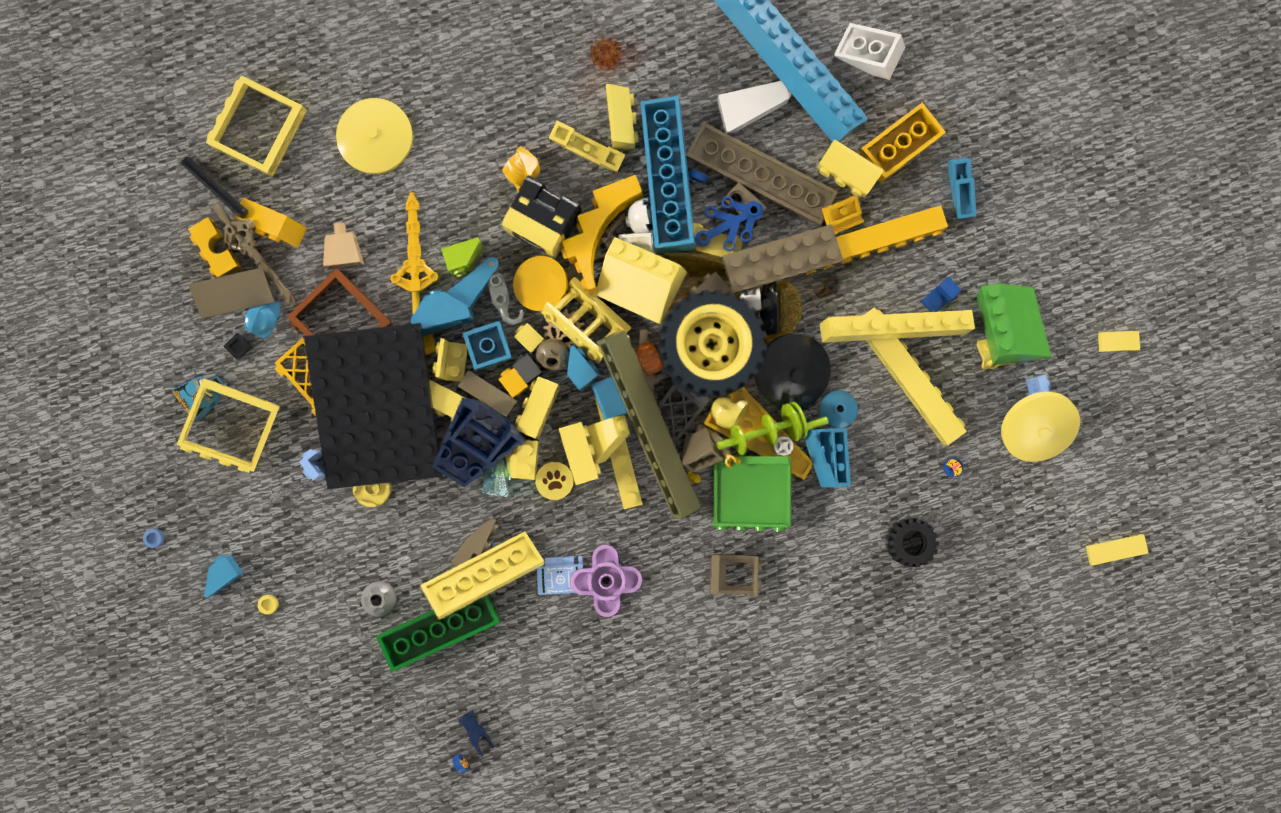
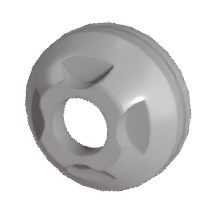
[361,581,397,617]

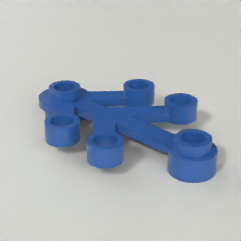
[695,197,763,252]

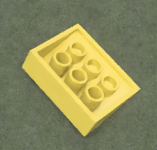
[595,237,687,325]

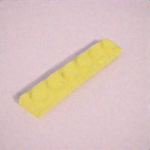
[595,398,643,509]

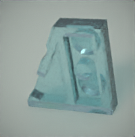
[482,457,514,498]

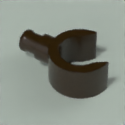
[817,276,840,299]

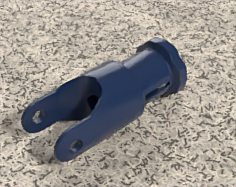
[458,710,494,757]

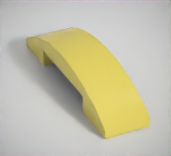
[549,121,625,172]

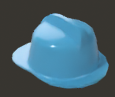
[244,301,280,338]

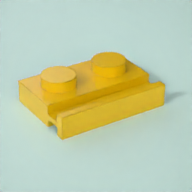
[822,196,864,234]

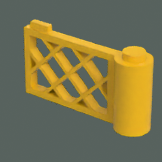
[274,338,316,416]

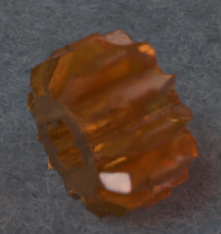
[590,36,622,70]
[635,341,663,376]

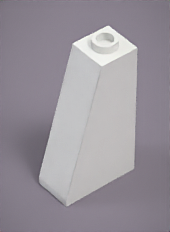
[717,81,791,135]

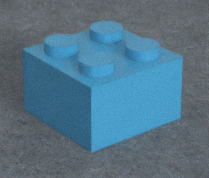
[463,321,514,372]

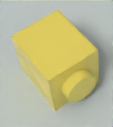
[514,323,545,354]

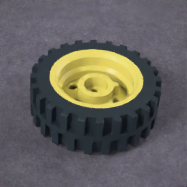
[658,289,767,398]

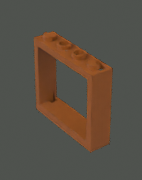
[287,268,394,338]

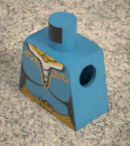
[172,376,224,421]

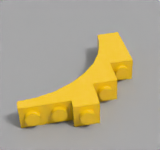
[561,175,644,296]

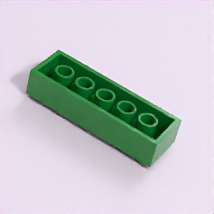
[376,593,502,672]

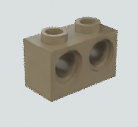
[724,182,767,227]

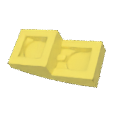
[1098,331,1140,352]

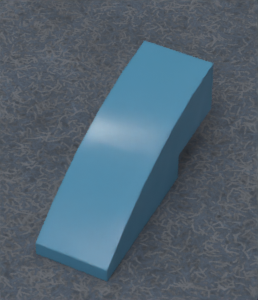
[947,157,976,219]

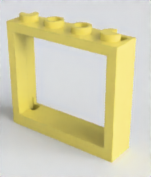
[206,76,307,177]
[177,378,280,473]

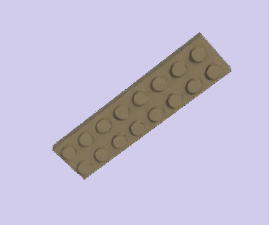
[686,122,838,226]

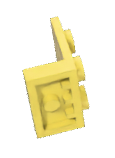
[433,338,468,382]

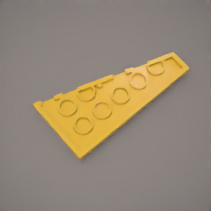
[704,387,813,480]

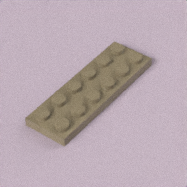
[722,224,843,294]

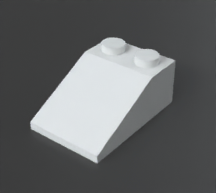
[834,23,905,80]

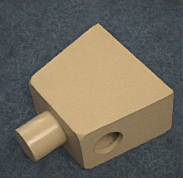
[323,223,364,269]

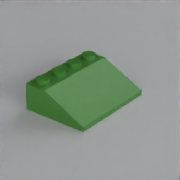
[977,284,1051,365]

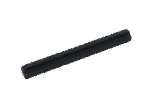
[181,157,248,219]

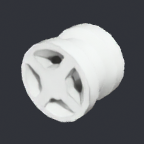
[772,436,794,456]

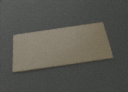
[188,267,275,318]

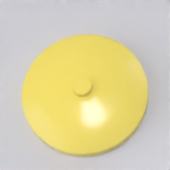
[336,98,413,174]
[1001,392,1080,462]

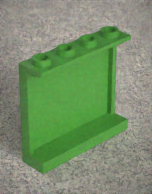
[711,456,791,531]

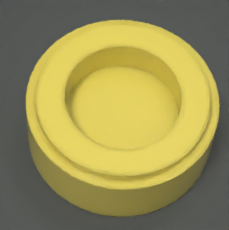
[258,595,279,614]

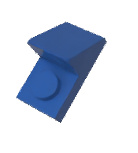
[921,276,961,312]

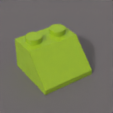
[441,237,484,278]

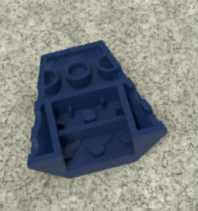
[432,398,526,487]

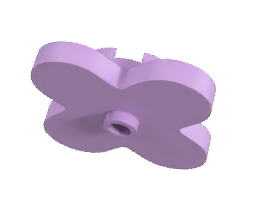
[570,544,642,617]

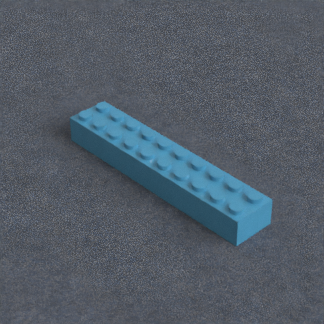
[714,0,868,142]

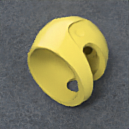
[711,396,748,428]

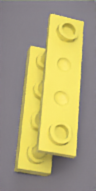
[541,277,631,364]

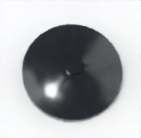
[755,333,831,409]

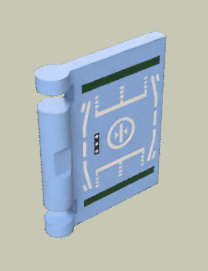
[537,556,583,595]

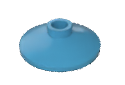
[820,390,858,428]

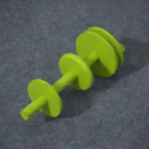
[717,402,829,455]

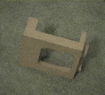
[710,554,762,596]

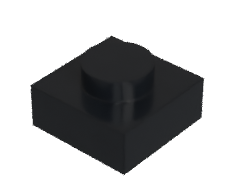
[223,333,252,360]

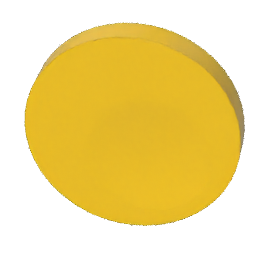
[513,256,568,312]

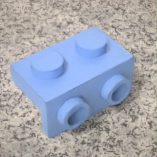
[1019,375,1051,401]
[299,449,326,480]

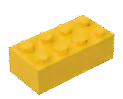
[858,102,946,183]

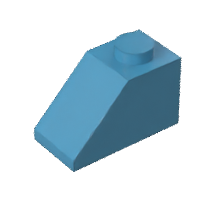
[204,555,244,598]

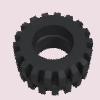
[886,518,939,568]

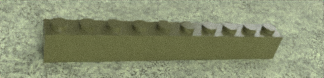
[597,330,701,518]

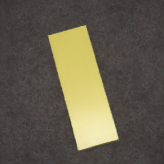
[1086,534,1148,565]

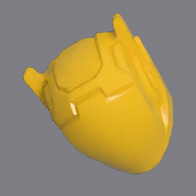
[502,146,540,193]

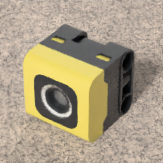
[502,175,582,259]

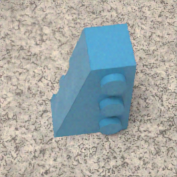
[804,428,851,488]

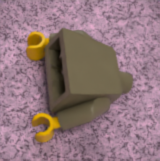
[680,424,740,484]

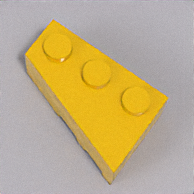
[233,198,307,248]

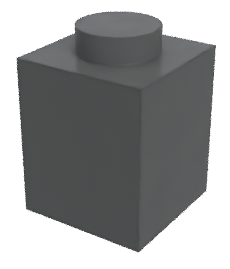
[512,354,543,385]

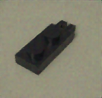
[760,282,781,335]

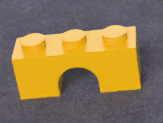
[188,217,243,278]

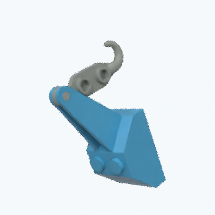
[410,257,524,334]

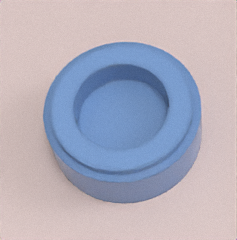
[143,529,164,548]

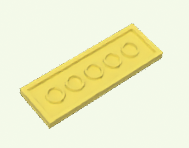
[421,532,544,620]

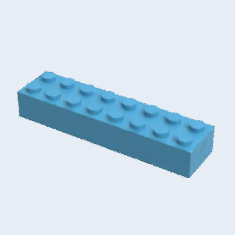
[640,96,696,255]

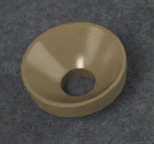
[536,339,570,371]

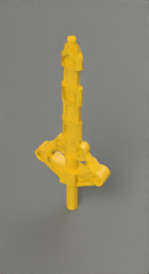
[390,192,440,315]

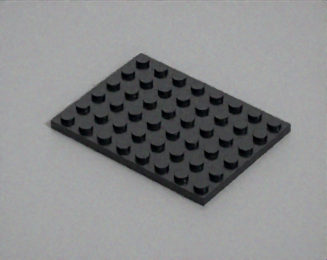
[304,323,443,489]

